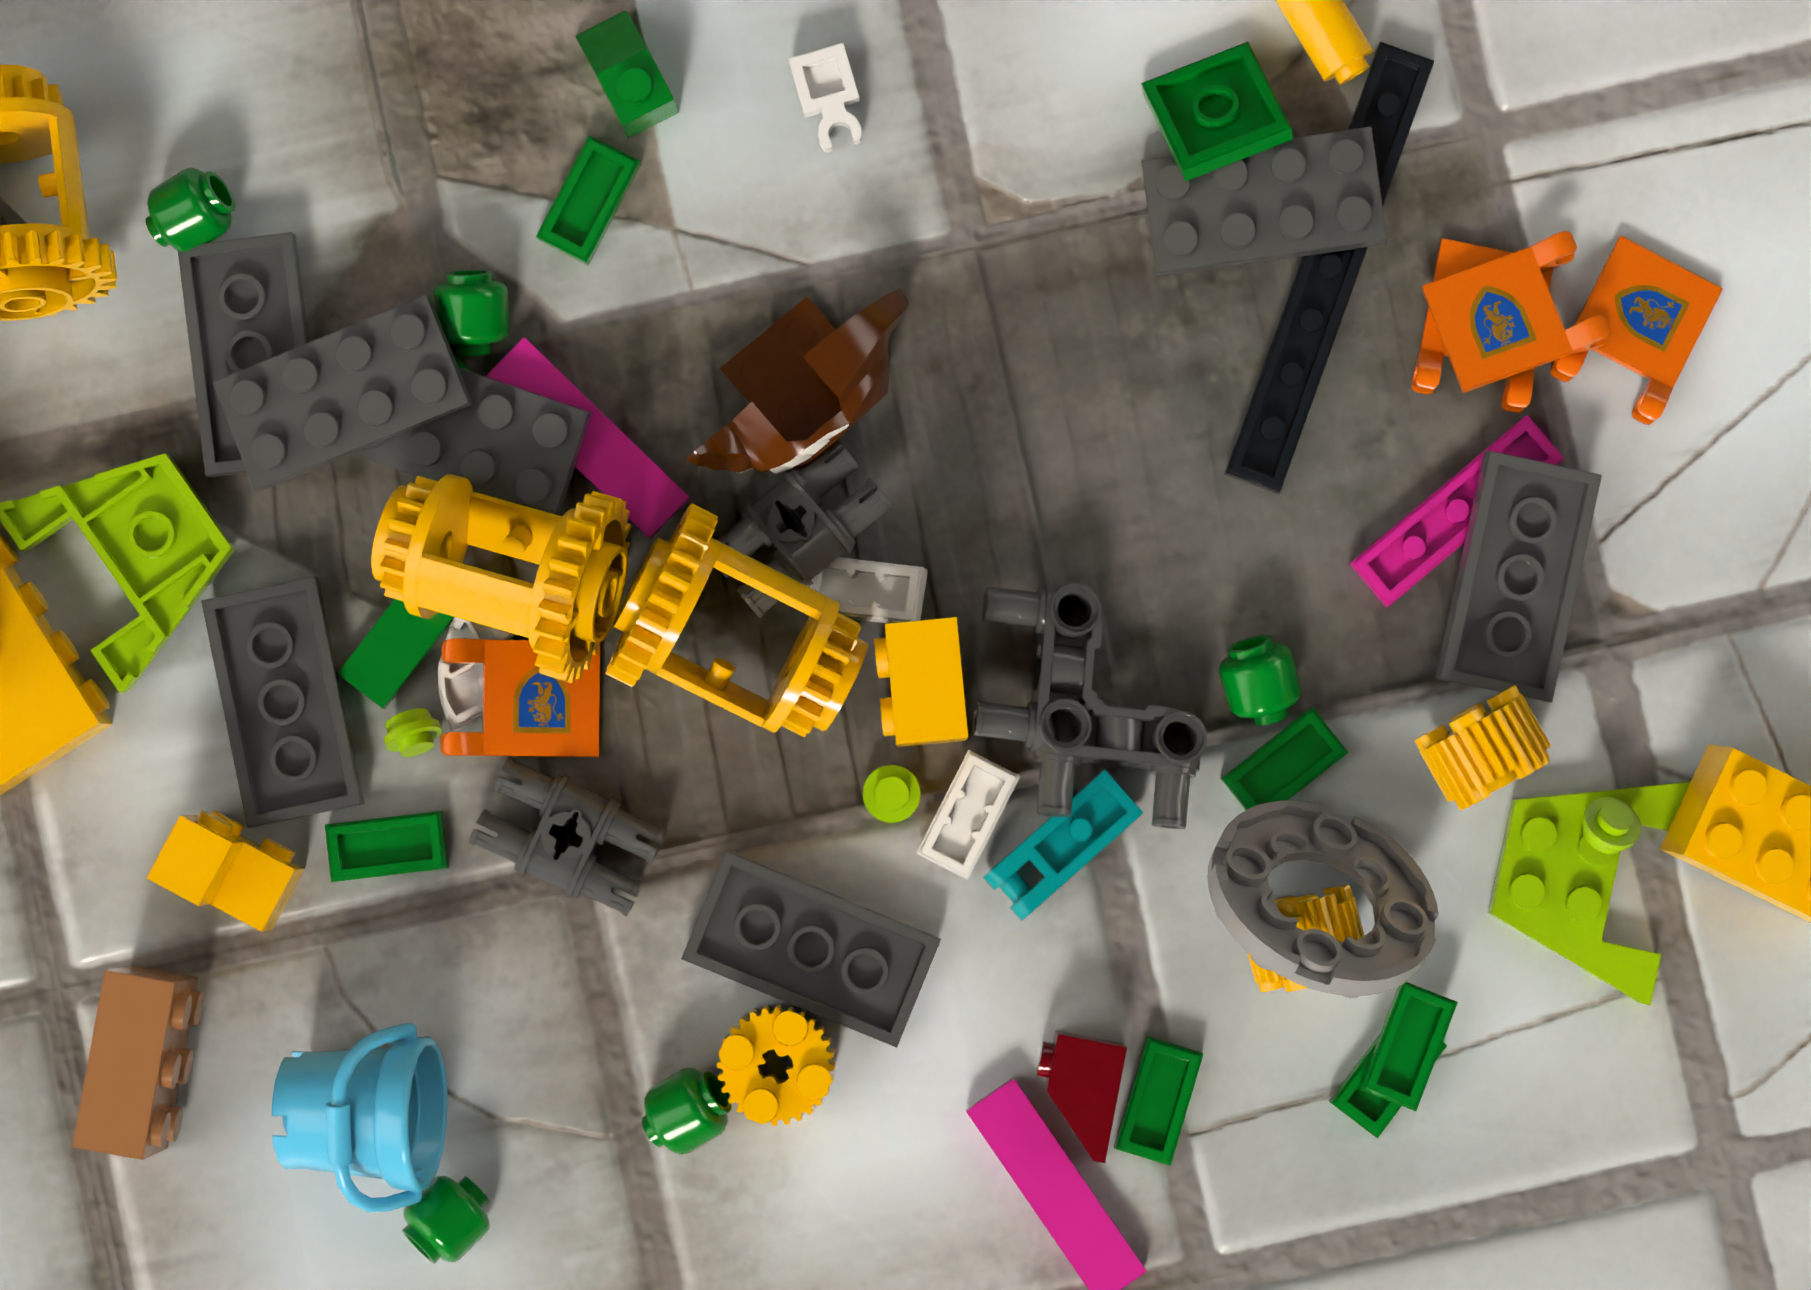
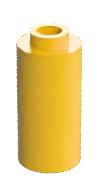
[1275,0,1374,85]

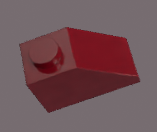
[1036,1030,1127,1163]

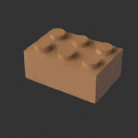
[72,965,204,1160]

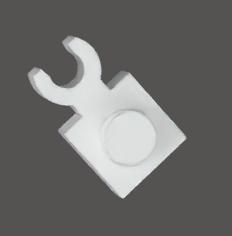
[788,43,862,153]

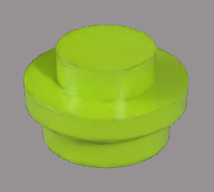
[384,708,442,757]
[863,765,921,823]
[1582,797,1641,854]

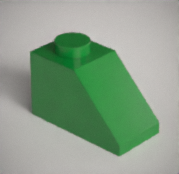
[575,10,679,139]

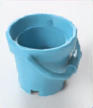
[272,1023,447,1212]

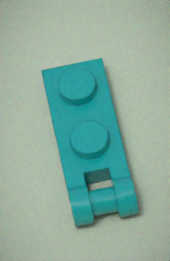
[983,769,1143,921]

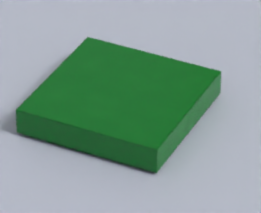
[1141,41,1293,182]

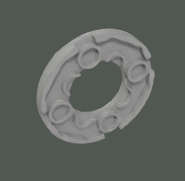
[1207,800,1439,998]

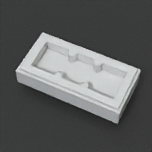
[807,557,928,624]
[916,750,1020,880]

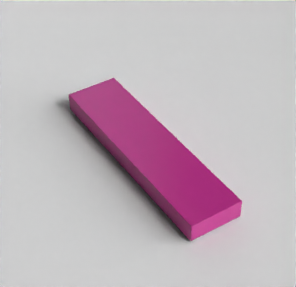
[486,337,691,540]
[1349,415,1565,608]
[966,1077,1147,1290]

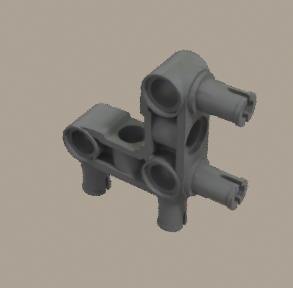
[972,583,1207,829]

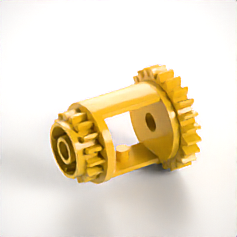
[0,64,118,321]
[371,474,631,683]
[605,503,868,737]

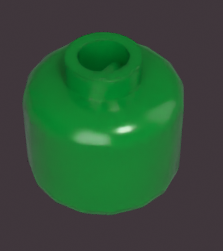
[146,167,235,252]
[433,270,510,356]
[1219,635,1301,726]
[642,1068,732,1155]
[402,1176,490,1264]

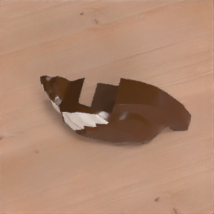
[686,288,909,474]

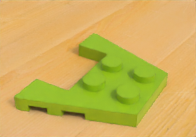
[0,453,236,694]
[1488,782,1690,1006]

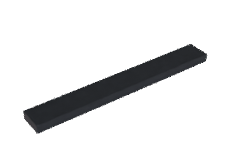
[1224,42,1434,494]

